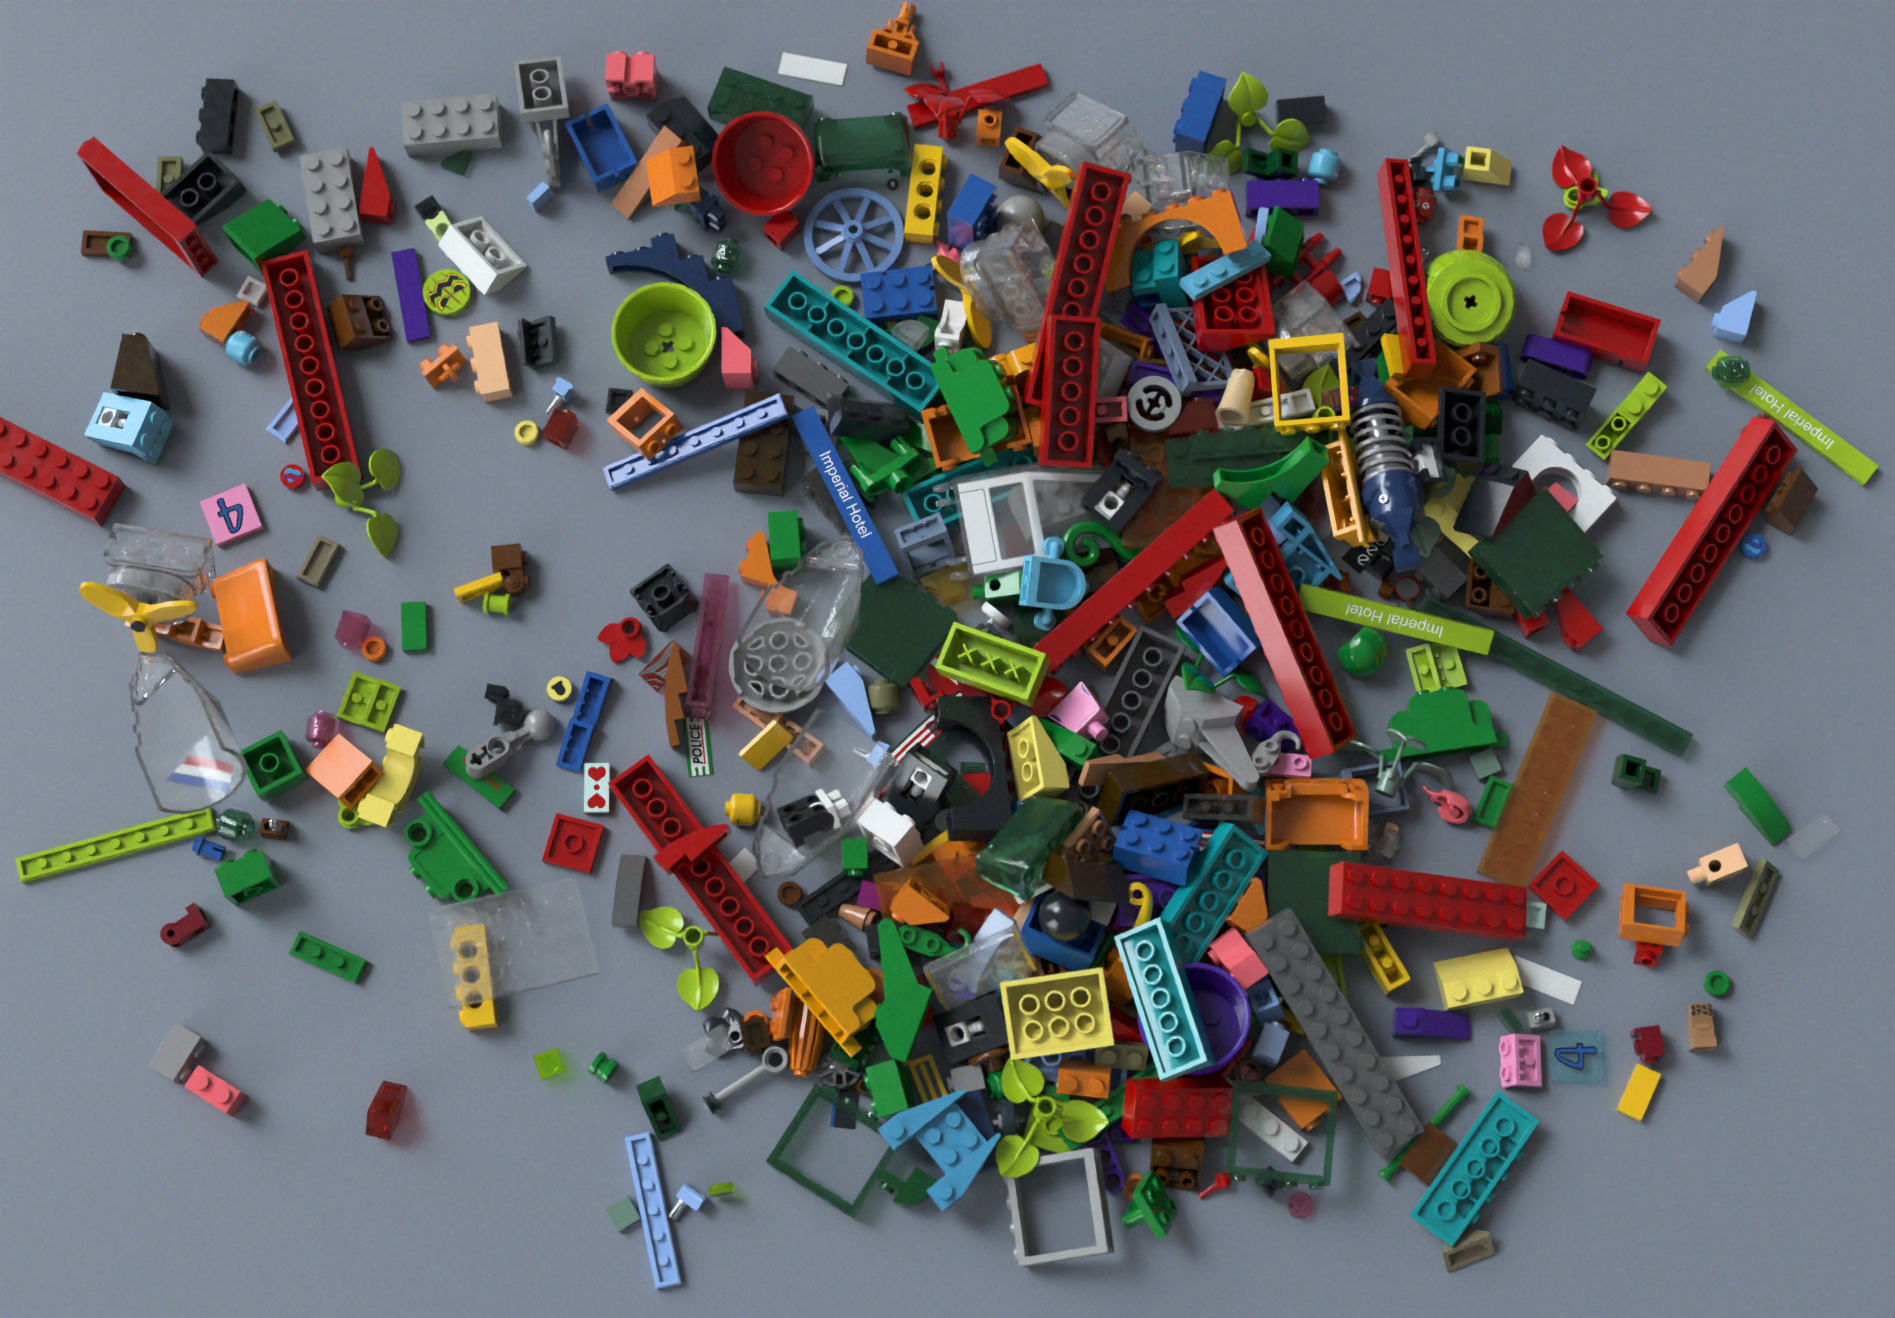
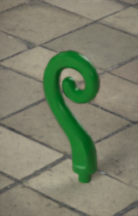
[1062,521,1146,568]

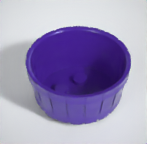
[1138,963,1251,1075]

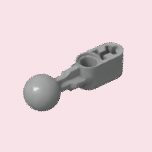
[466,709,555,779]

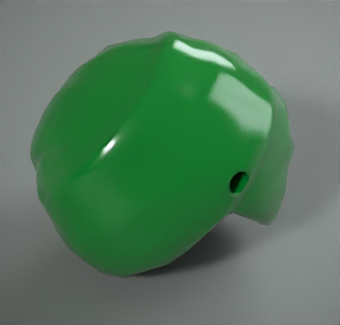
[1336,625,1388,677]

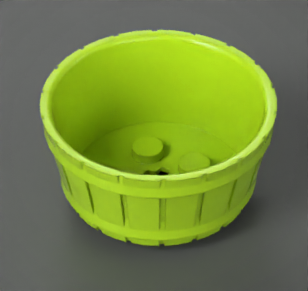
[1423,249,1517,351]
[611,282,716,388]

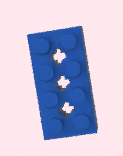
[947,173,999,262]

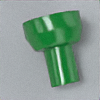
[1571,939,1592,960]

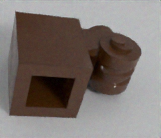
[491,543,530,597]

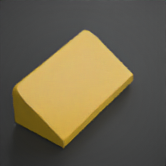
[739,720,793,771]

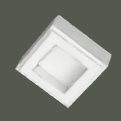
[237,276,268,308]

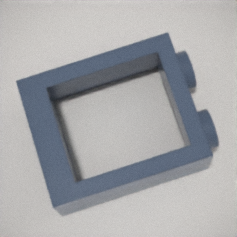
[894,512,959,580]
[1338,761,1413,820]

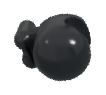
[484,683,525,727]

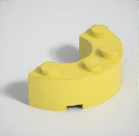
[357,724,425,828]

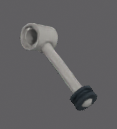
[702,1046,789,1114]

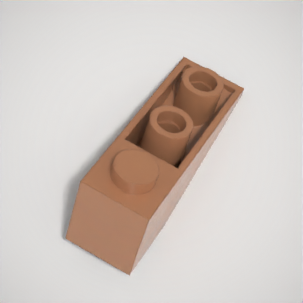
[1674,225,1724,303]

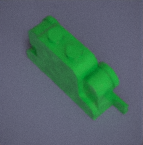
[930,346,1018,467]
[1378,686,1508,763]
[404,790,510,906]

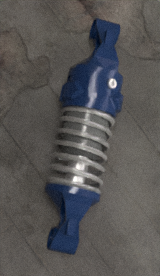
[1350,357,1425,573]

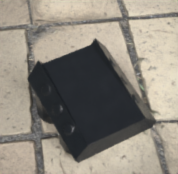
[630,564,699,632]

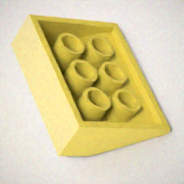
[1000,967,1114,1060]

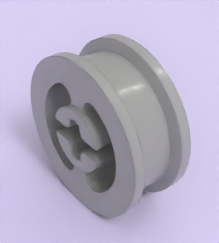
[1127,376,1181,433]

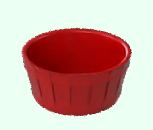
[712,111,815,216]

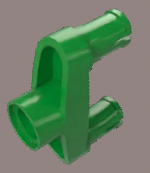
[850,436,922,496]

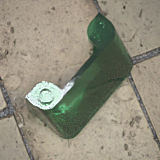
[814,112,912,183]
[975,795,1084,902]

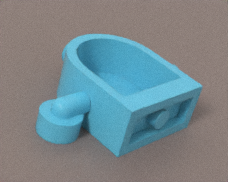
[1019,537,1089,631]

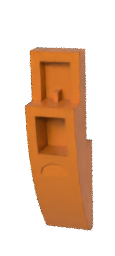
[1455,214,1484,309]

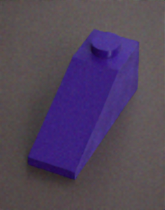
[1392,1007,1470,1040]

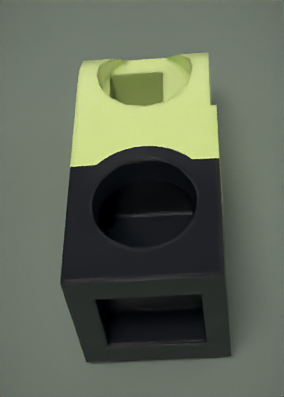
[415,195,451,243]

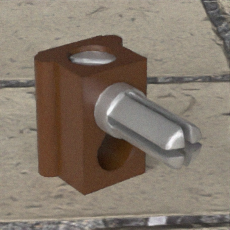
[259,818,290,840]

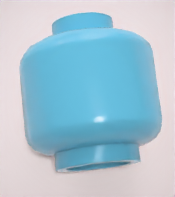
[1308,149,1342,186]
[225,330,262,366]

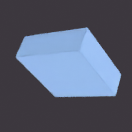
[527,182,552,212]

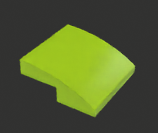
[1405,643,1469,693]
[335,671,401,733]

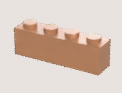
[1606,450,1711,500]

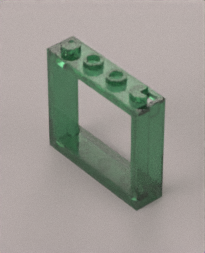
[1225,1080,1338,1190]
[766,1083,895,1219]

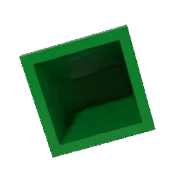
[222,199,306,276]

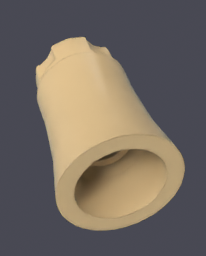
[1215,369,1255,426]

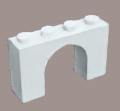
[1512,435,1616,546]

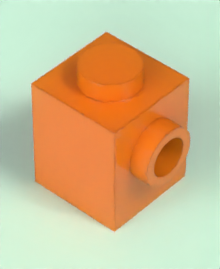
[976,108,1002,147]

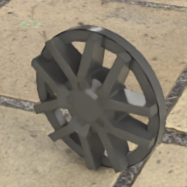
[816,1044,864,1090]

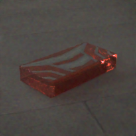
[638,639,691,692]

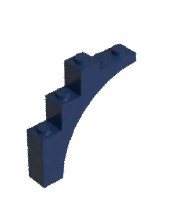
[605,233,745,343]

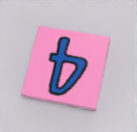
[200,484,263,547]

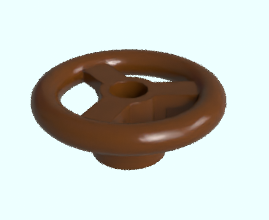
[967,1043,1010,1073]

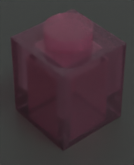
[335,610,371,651]

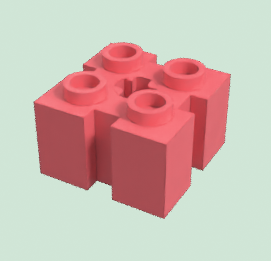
[605,51,659,100]

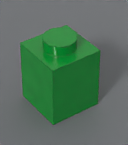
[842,838,869,877]

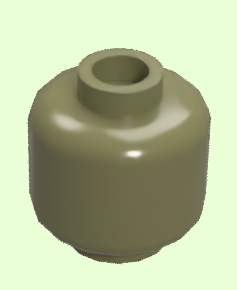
[867,679,900,714]

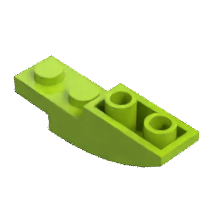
[1585,371,1668,460]

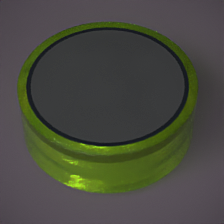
[708,1182,735,1197]

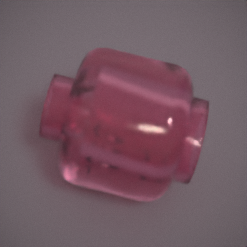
[305,711,339,749]

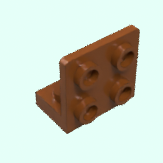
[1454,341,1503,399]

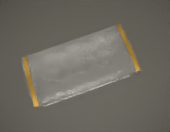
[923,923,1039,1011]

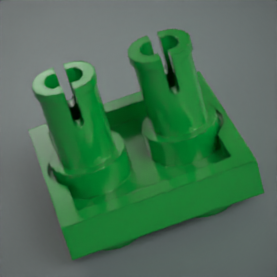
[1122,1170,1178,1240]

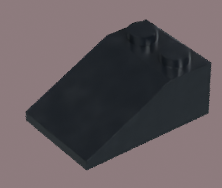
[161,150,247,226]
[1453,462,1536,541]

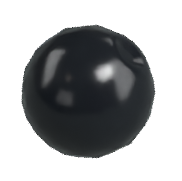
[1039,890,1092,942]

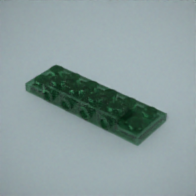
[1165,424,1318,490]

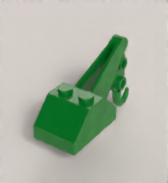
[873,919,972,1064]

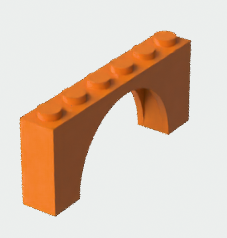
[1105,188,1250,292]

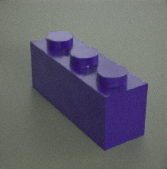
[1245,178,1319,217]

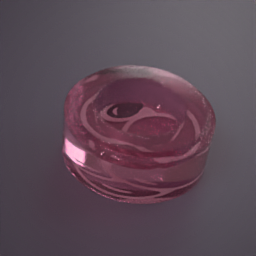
[1287,1192,1313,1219]

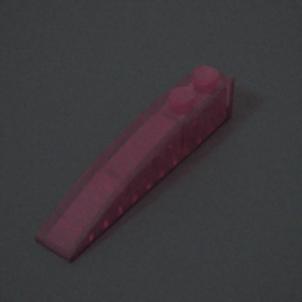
[686,573,730,720]

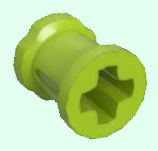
[483,591,512,616]

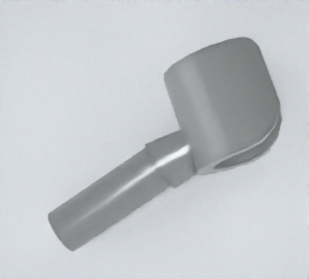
[1412,131,1439,157]

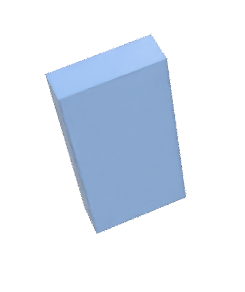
[266,397,299,444]

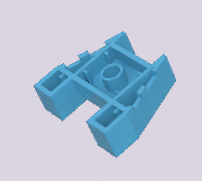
[1221,501,1343,596]
[878,1089,1001,1214]

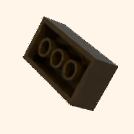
[733,391,796,497]
[1097,752,1209,827]

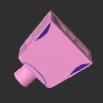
[1048,682,1109,741]

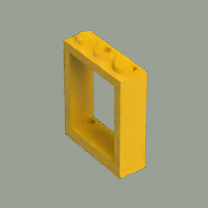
[1269,333,1351,435]

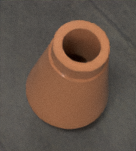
[838,903,878,932]

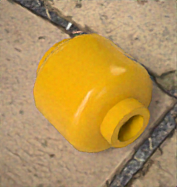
[725,793,761,826]

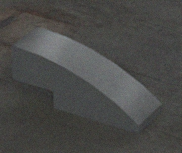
[611,854,646,929]

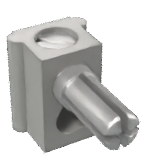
[1525,1007,1556,1032]

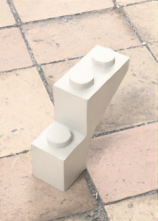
[934,299,968,355]

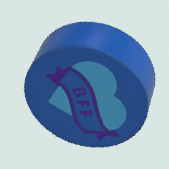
[1740,533,1766,559]

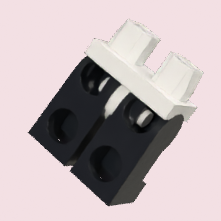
[776,788,851,848]

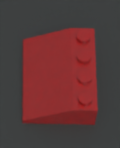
[1188,256,1275,352]

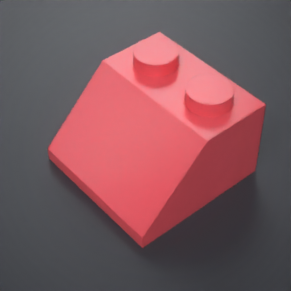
[722,327,759,389]

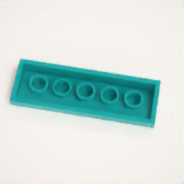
[1159,822,1268,964]
[1114,917,1216,1082]

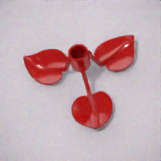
[904,83,1011,139]
[1542,145,1652,251]
[957,676,1067,769]

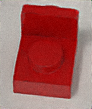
[909,676,946,712]
[1633,941,1663,967]

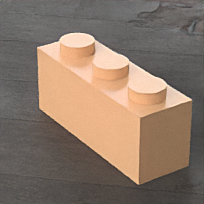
[466,322,513,402]

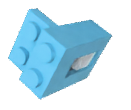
[84,392,175,465]

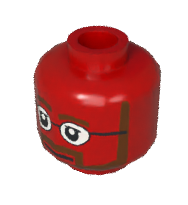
[1413,188,1438,225]

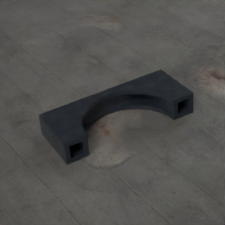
[933,696,1016,841]

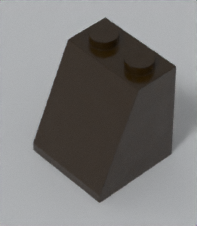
[110,332,170,410]

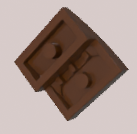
[1398,1122,1458,1188]

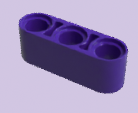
[1520,334,1594,380]
[1085,1130,1125,1195]

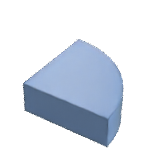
[1339,272,1361,305]

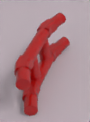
[1268,232,1342,310]

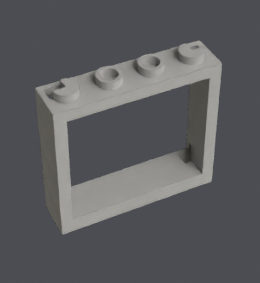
[1003,1148,1115,1267]

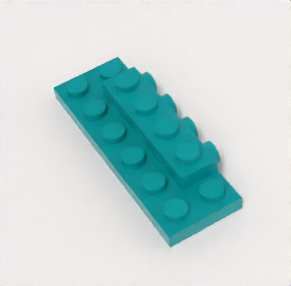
[1409,1090,1540,1247]

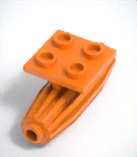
[767,987,826,1077]

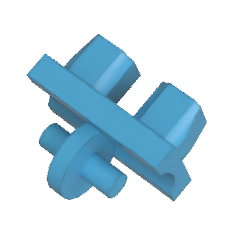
[1425,148,1465,195]

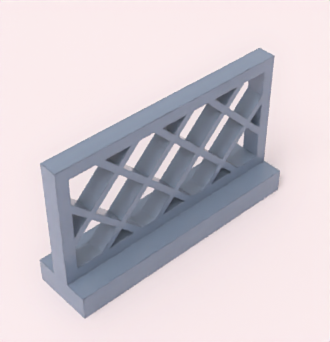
[1149,303,1233,397]

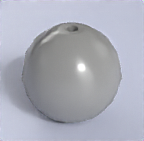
[996,195,1045,245]

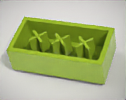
[935,622,1050,707]

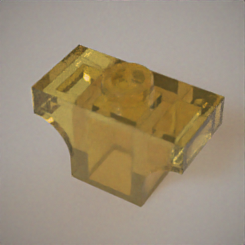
[920,561,970,607]

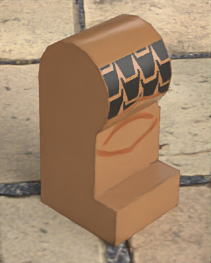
[1687,1002,1717,1051]

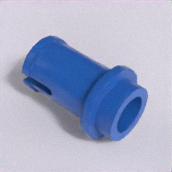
[192,836,226,862]

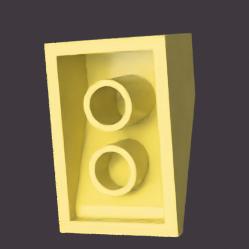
[1007,716,1070,805]

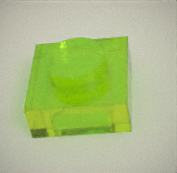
[533,1047,566,1081]

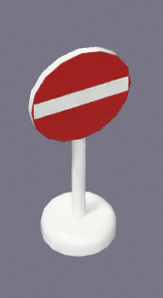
[927,602,1012,696]

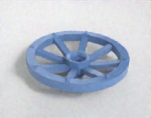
[804,188,904,284]

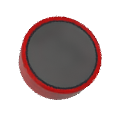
[1394,576,1420,602]

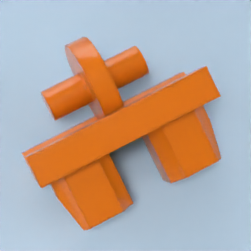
[419,343,467,389]

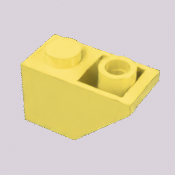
[1461,146,1512,186]

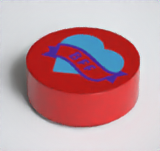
[280,464,306,490]

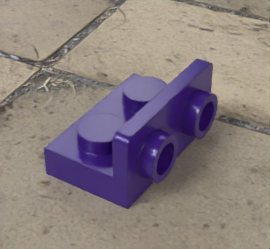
[1243,698,1300,753]

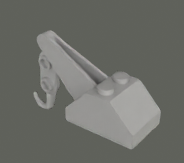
[513,56,570,190]
[1161,675,1302,791]

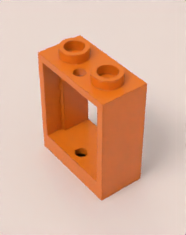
[606,388,684,461]
[1619,883,1690,947]

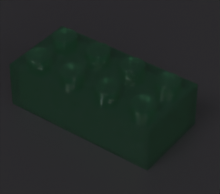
[707,66,814,132]

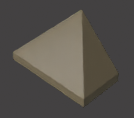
[1441,1227,1495,1272]

